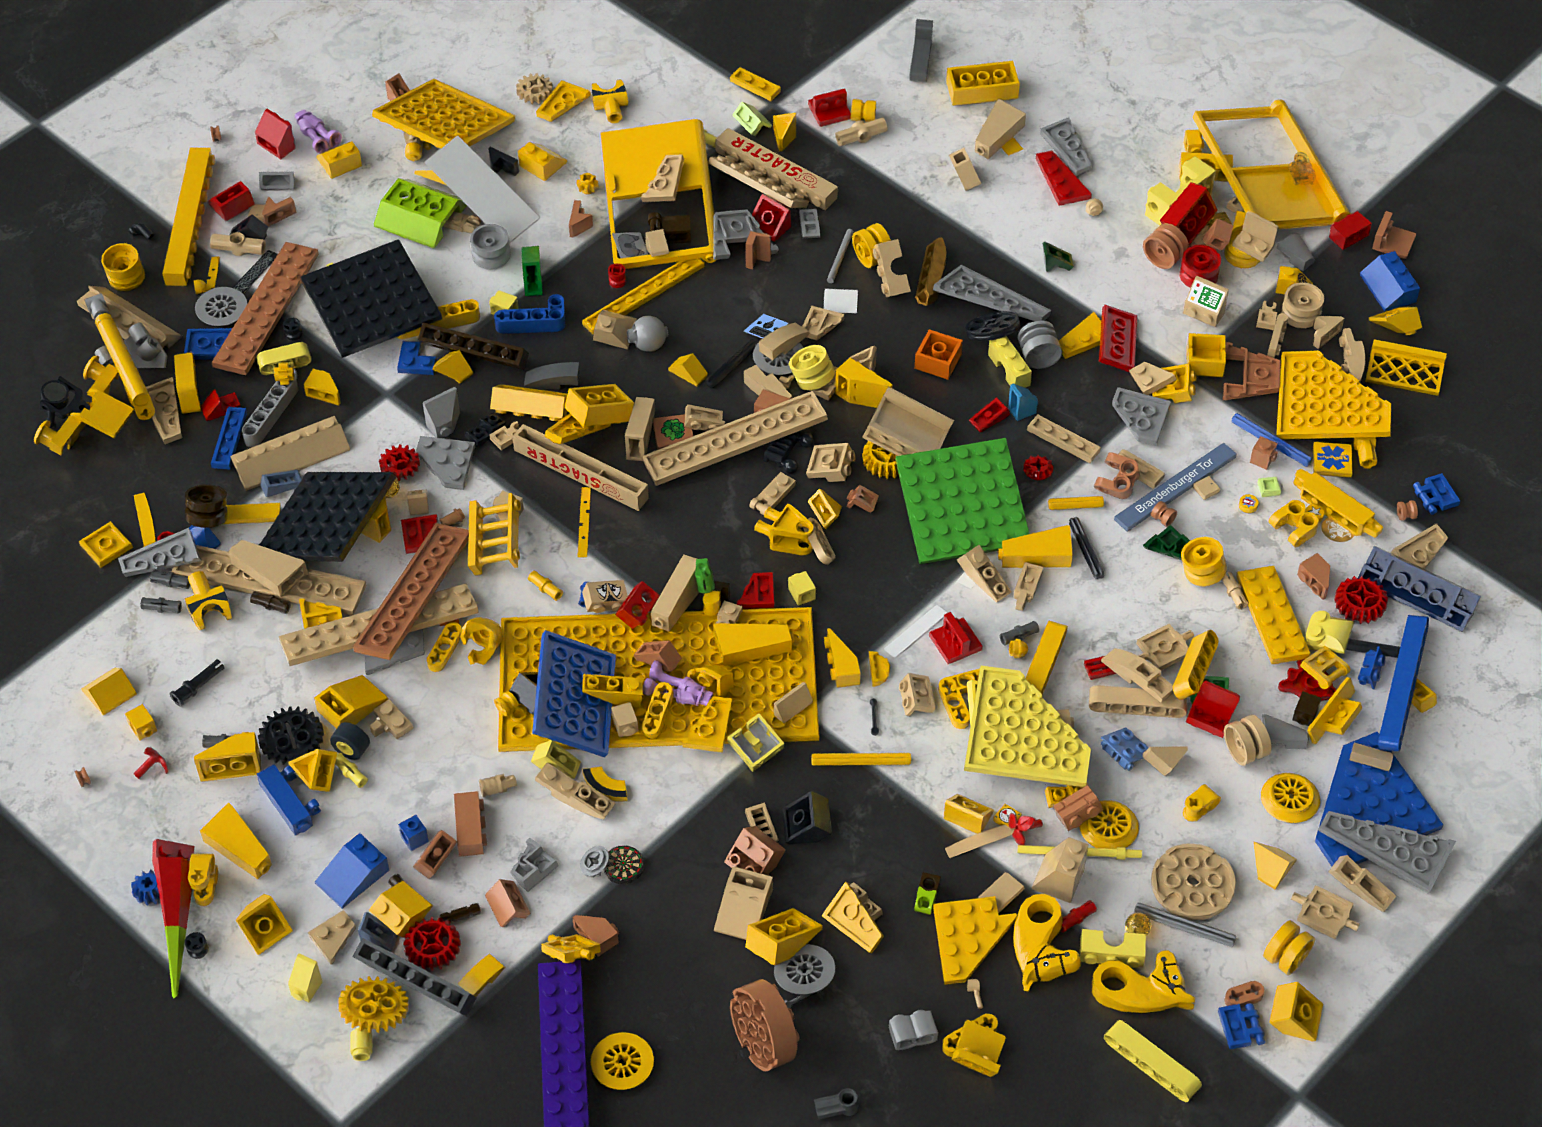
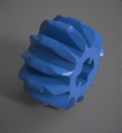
[131,869,160,906]

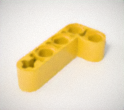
[174,352,201,414]

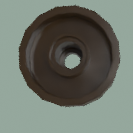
[185,484,228,528]

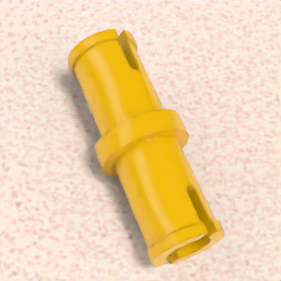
[528,570,563,601]

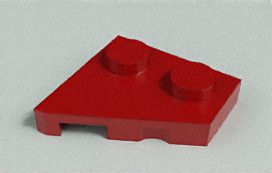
[401,514,438,554]
[737,572,774,609]

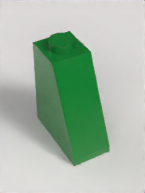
[521,246,543,296]

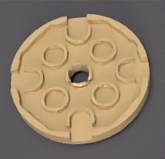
[1151,844,1236,920]

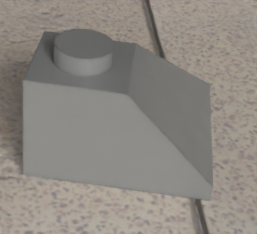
[423,387,460,438]

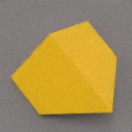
[773,113,796,152]
[432,350,473,384]
[287,749,337,792]
[1253,841,1297,889]

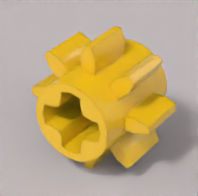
[577,173,598,194]
[274,363,294,385]

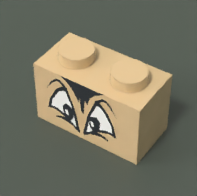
[582,580,628,613]

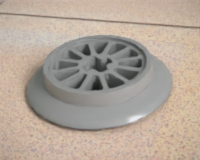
[195,287,247,326]
[753,342,804,375]
[774,944,835,995]

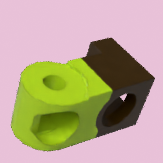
[914,872,941,915]

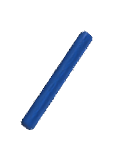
[1231,413,1312,467]

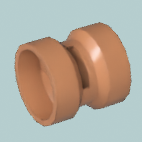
[1151,501,1177,527]

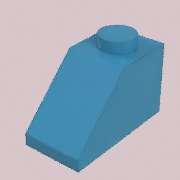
[1008,383,1038,421]

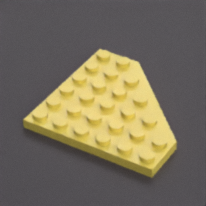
[964,665,1091,787]

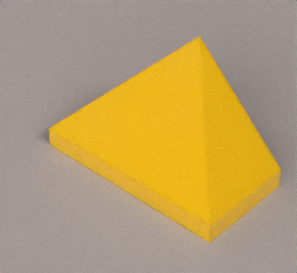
[807,489,842,529]

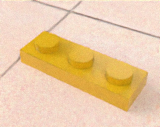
[730,67,781,101]

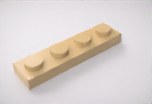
[1027,414,1101,463]

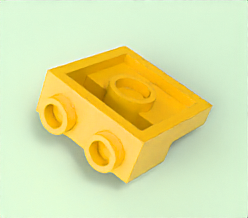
[1152,364,1197,403]

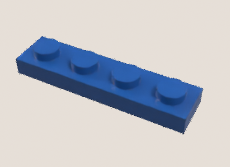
[211,407,247,470]

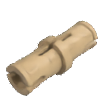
[1221,572,1248,609]

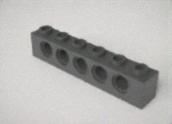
[352,938,477,1017]

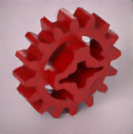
[379,444,420,481]

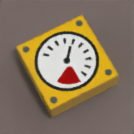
[993,804,1022,827]

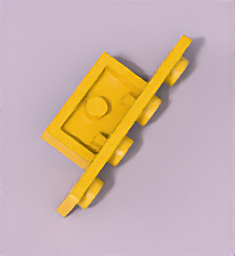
[1307,677,1362,744]

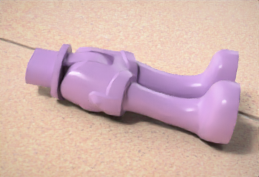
[294,110,342,154]
[643,660,713,706]

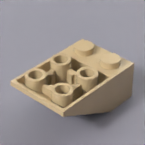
[714,866,773,940]

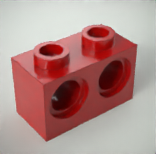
[615,581,660,629]

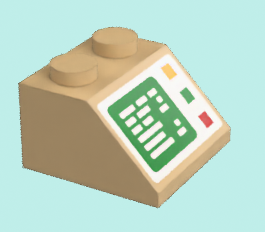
[1183,276,1229,327]

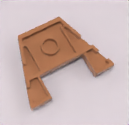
[1223,342,1280,400]

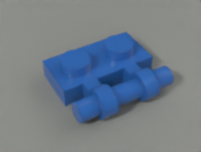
[1413,473,1460,515]
[1218,1003,1265,1050]

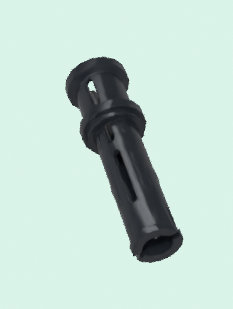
[169,659,225,707]

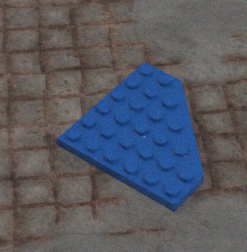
[1315,731,1443,866]

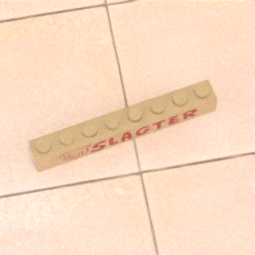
[715,128,838,210]
[512,424,649,511]

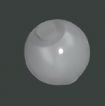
[627,316,668,352]

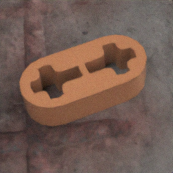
[1224,981,1264,1008]

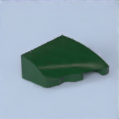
[1143,525,1190,560]

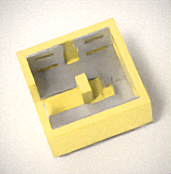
[728,713,784,772]

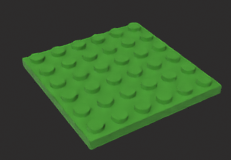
[895,438,1029,564]

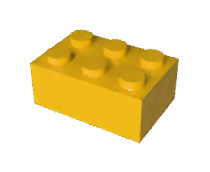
[564,384,634,427]

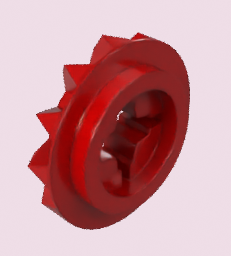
[1023,454,1054,480]

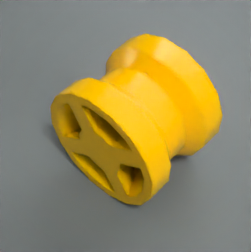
[494,691,519,716]

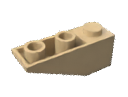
[957,545,1012,603]

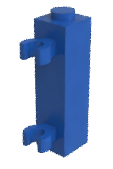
[257,764,321,836]

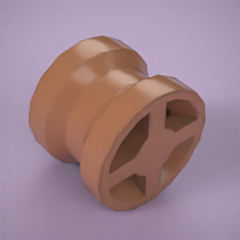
[1397,500,1418,521]

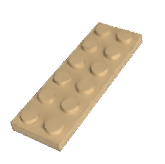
[708,155,809,208]

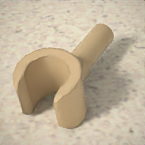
[779,374,795,389]
[967,979,983,1009]

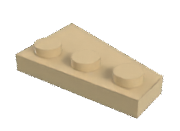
[1391,524,1448,569]

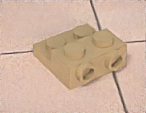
[806,443,855,482]

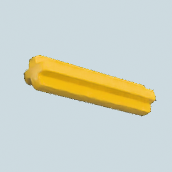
[1048,496,1104,510]

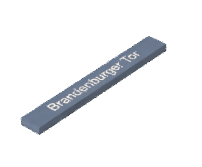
[1114,442,1236,532]

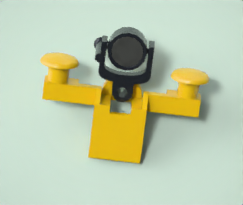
[34,355,134,455]

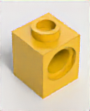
[125,704,157,741]

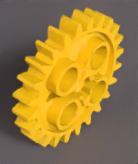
[338,976,409,1033]

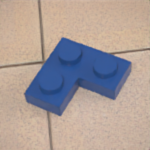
[397,341,436,375]

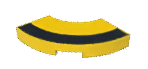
[582,766,628,801]

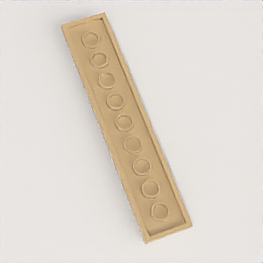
[642,391,828,486]
[171,545,367,615]
[279,584,479,666]

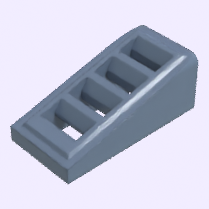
[261,470,302,497]

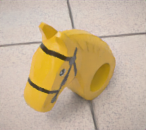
[1014,894,1081,992]
[1092,950,1195,1013]

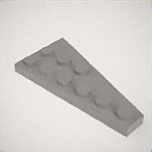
[933,265,1051,321]
[1318,811,1456,893]

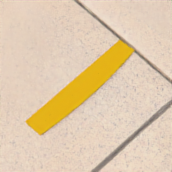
[134,493,155,547]

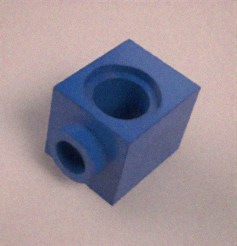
[398,815,429,851]

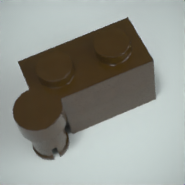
[648,212,691,244]

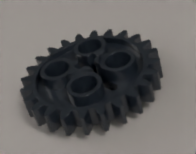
[258,706,324,765]

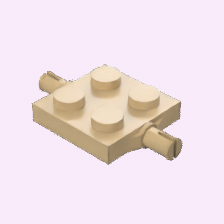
[1136,624,1194,670]
[1291,885,1360,939]

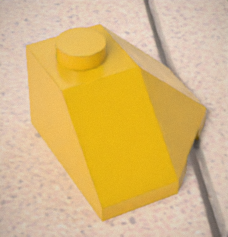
[687,665,734,697]

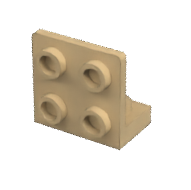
[1232,211,1279,262]

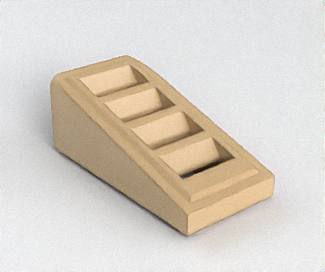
[745,802,778,842]

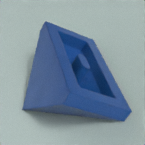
[189,525,221,549]

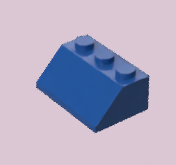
[1360,251,1420,312]

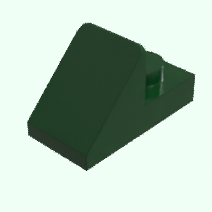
[1043,241,1074,272]

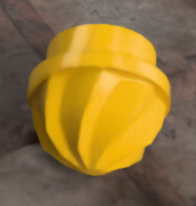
[1009,639,1028,659]

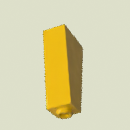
[998,525,1073,568]
[713,623,795,666]
[200,803,272,879]

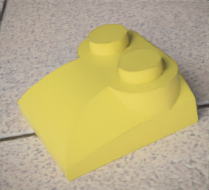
[1305,611,1354,654]

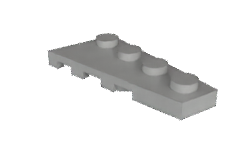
[1040,117,1091,176]
[118,528,201,577]

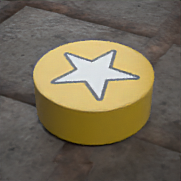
[1306,504,1325,522]

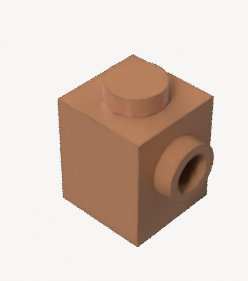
[1250,436,1278,470]

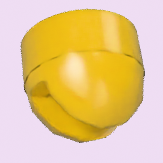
[193,280,207,294]

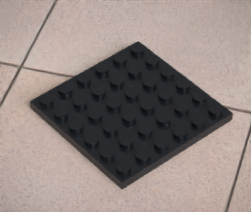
[300,239,442,358]
[259,472,396,562]

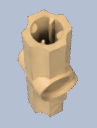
[835,118,887,146]
[210,232,266,256]

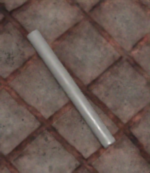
[827,229,853,283]

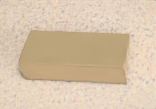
[774,682,813,723]
[1349,743,1394,771]
[979,872,1025,913]

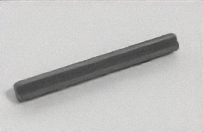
[1134,902,1236,947]

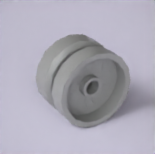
[470,224,511,269]

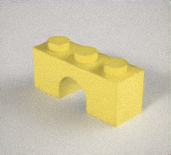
[988,336,1032,388]
[1080,929,1146,968]

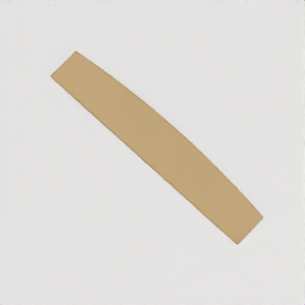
[945,825,1015,858]

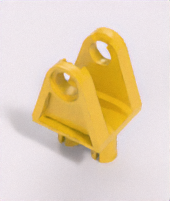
[754,504,813,555]

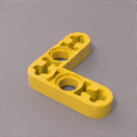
[938,668,980,729]

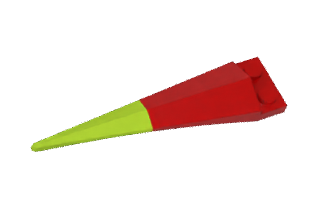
[152,839,194,999]

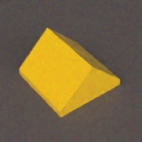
[81,667,137,715]
[944,794,994,834]

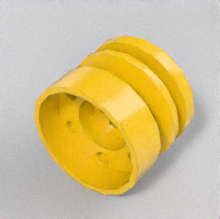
[101,243,145,291]

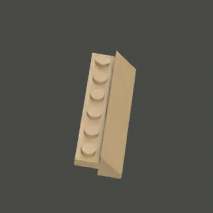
[77,286,182,348]
[230,416,350,491]

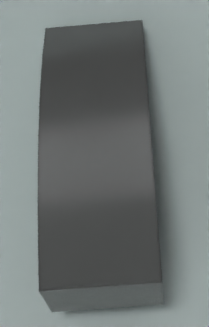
[524,362,580,390]

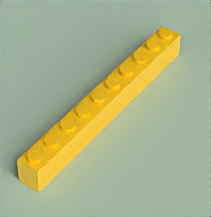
[163,147,215,286]

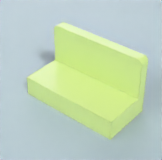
[733,102,772,136]

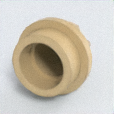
[1086,198,1103,217]

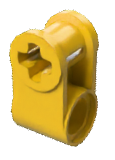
[1182,784,1221,822]

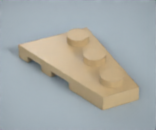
[641,154,684,202]

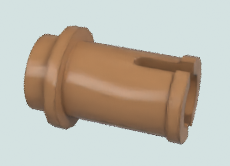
[440,508,465,526]

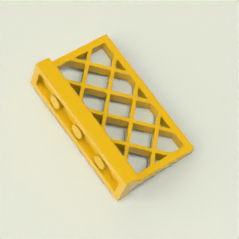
[1365,339,1447,396]

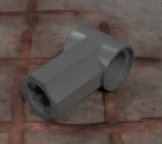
[814,1088,859,1120]

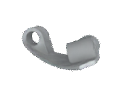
[95,323,167,368]

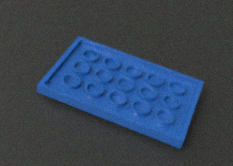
[532,630,616,758]

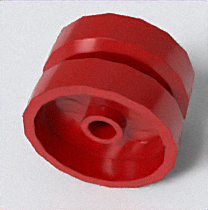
[1179,245,1221,288]

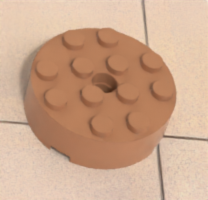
[730,979,799,1071]

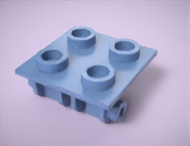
[1101,727,1148,771]

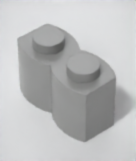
[888,1010,938,1050]

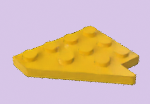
[933,896,1017,985]

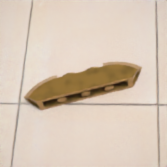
[915,237,946,306]

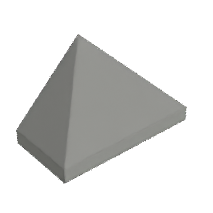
[259,171,294,189]

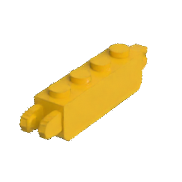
[1293,469,1383,538]

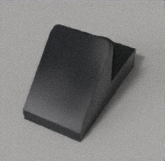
[488,147,519,176]

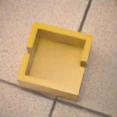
[1186,333,1226,377]

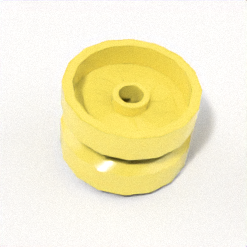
[789,345,836,390]

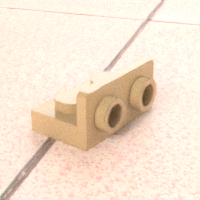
[899,673,936,716]

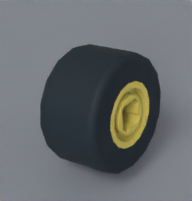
[330,722,370,760]

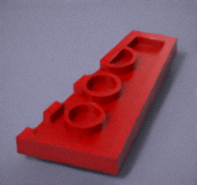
[1036,151,1092,206]

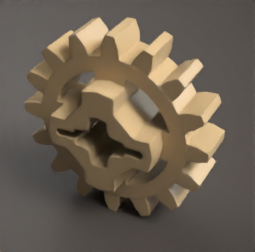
[516,73,553,104]

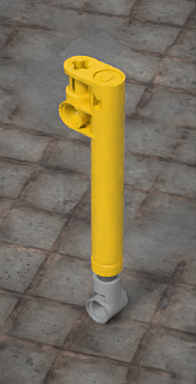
[84,293,155,420]

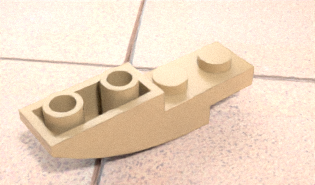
[1339,328,1365,383]
[1101,648,1174,703]
[535,762,615,819]

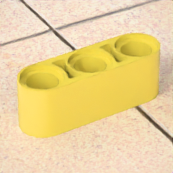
[256,342,312,375]

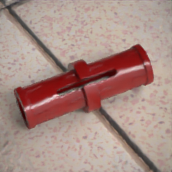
[1061,900,1097,933]

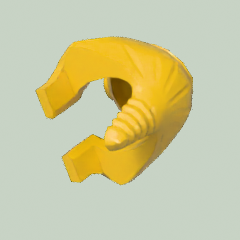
[460,617,503,665]

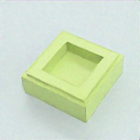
[1257,477,1281,497]

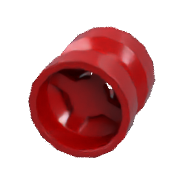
[608,263,626,288]

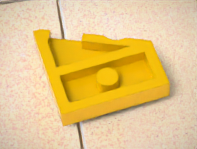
[299,598,342,629]

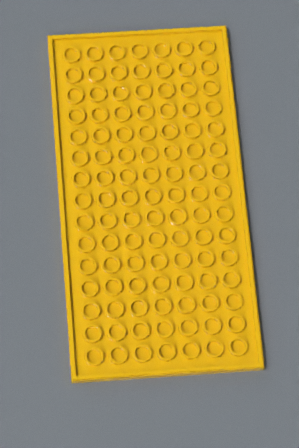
[498,607,819,752]

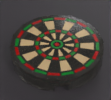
[603,845,644,884]

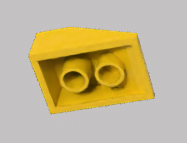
[194,732,261,782]
[745,908,823,965]

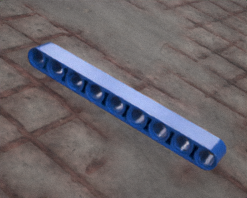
[1378,615,1429,752]

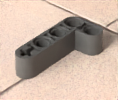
[909,19,933,82]

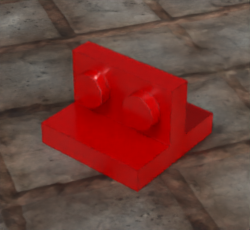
[808,88,851,127]
[929,612,983,664]

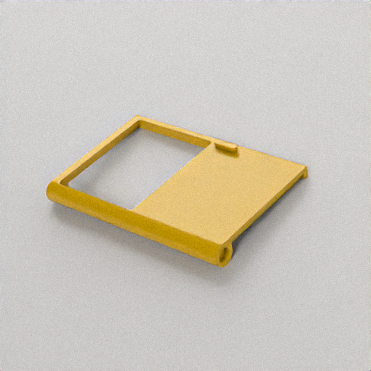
[1193,100,1351,229]
[600,119,716,269]

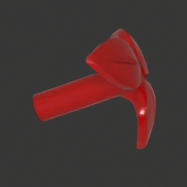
[133,747,168,779]
[1008,813,1043,845]

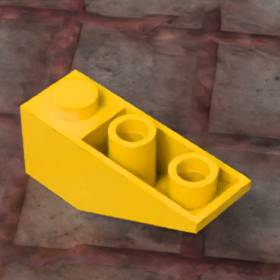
[824,628,861,688]
[582,674,643,708]

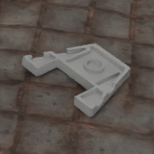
[713,209,779,260]
[363,609,424,675]

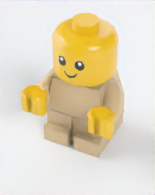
[404,131,431,161]

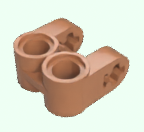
[1094,452,1140,499]

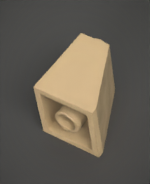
[1032,837,1089,903]

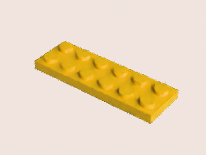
[1236,566,1310,665]

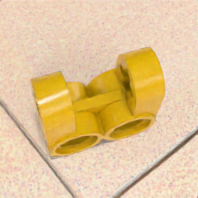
[1268,500,1319,548]
[188,854,218,906]

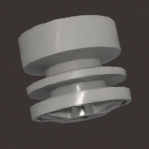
[1018,320,1062,369]

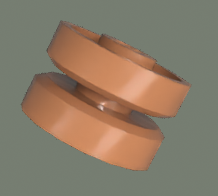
[1143,223,1189,269]

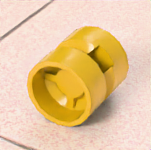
[851,99,876,122]

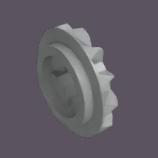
[580,846,611,878]

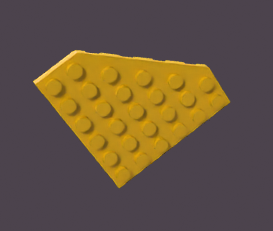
[1276,351,1391,439]

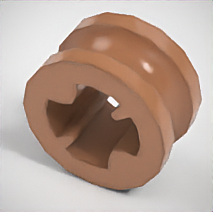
[210,125,221,142]
[74,767,91,787]

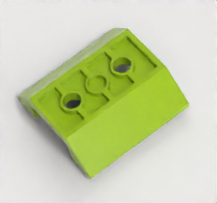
[374,178,467,249]

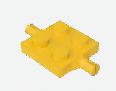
[541,934,601,963]

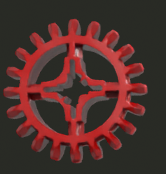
[1334,576,1388,625]
[403,916,461,972]

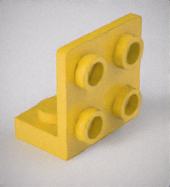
[951,1020,1006,1077]

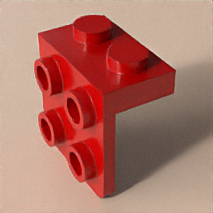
[1186,681,1240,738]

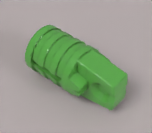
[695,559,715,593]

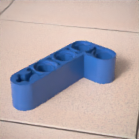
[494,294,565,334]

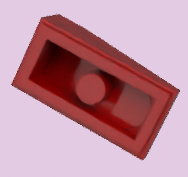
[969,397,1010,433]

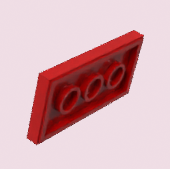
[1099,304,1137,372]

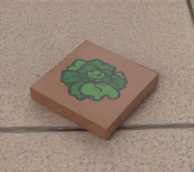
[653,414,693,450]

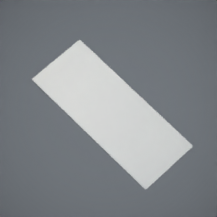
[424,136,540,243]

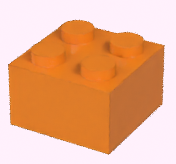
[915,329,963,380]

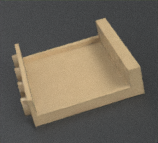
[862,387,954,456]

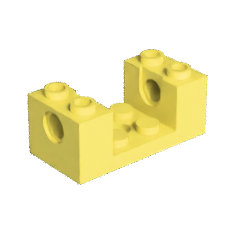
[1145,156,1216,225]

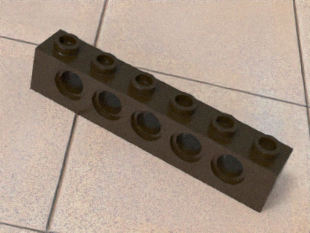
[418,323,529,370]

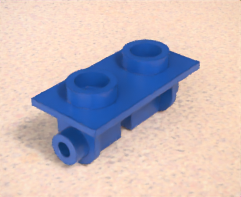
[1358,646,1385,689]

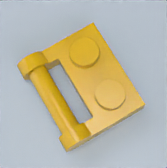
[1300,646,1351,689]

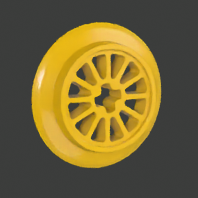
[1261,773,1320,823]
[1079,800,1139,849]
[591,1032,654,1090]

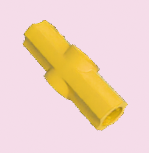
[1354,437,1377,469]

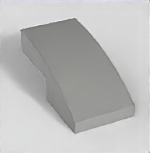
[799,209,820,238]

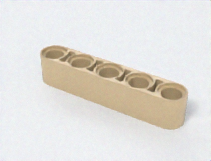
[1089,685,1187,718]

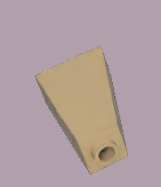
[975,99,1026,159]
[625,397,655,461]
[228,540,307,598]
[651,555,699,631]

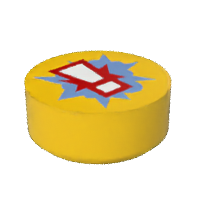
[1239,494,1259,513]

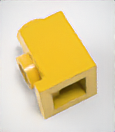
[1183,130,1204,153]

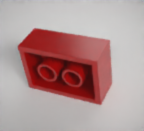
[1160,182,1218,245]

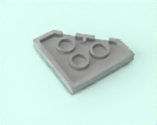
[1112,387,1171,446]
[416,436,475,490]

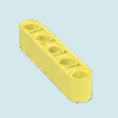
[1104,1020,1202,1102]

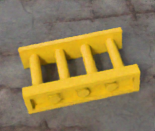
[468,493,521,576]

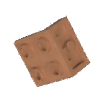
[1372,211,1416,259]

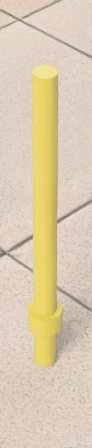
[1017,845,1142,860]

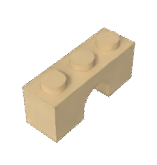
[873,239,910,297]

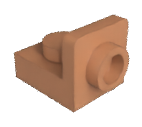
[847,485,879,513]

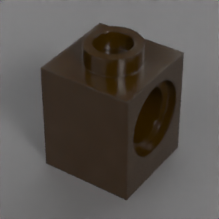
[1292,691,1322,726]

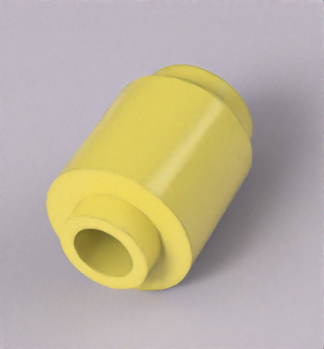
[350,1027,372,1061]

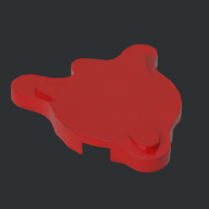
[1278,659,1336,701]

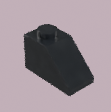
[230,214,268,240]

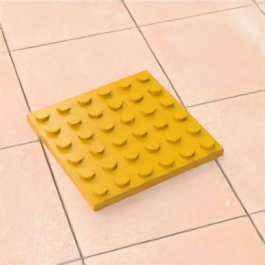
[372,79,515,148]

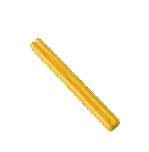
[811,753,911,765]

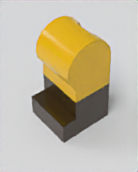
[703,581,730,616]

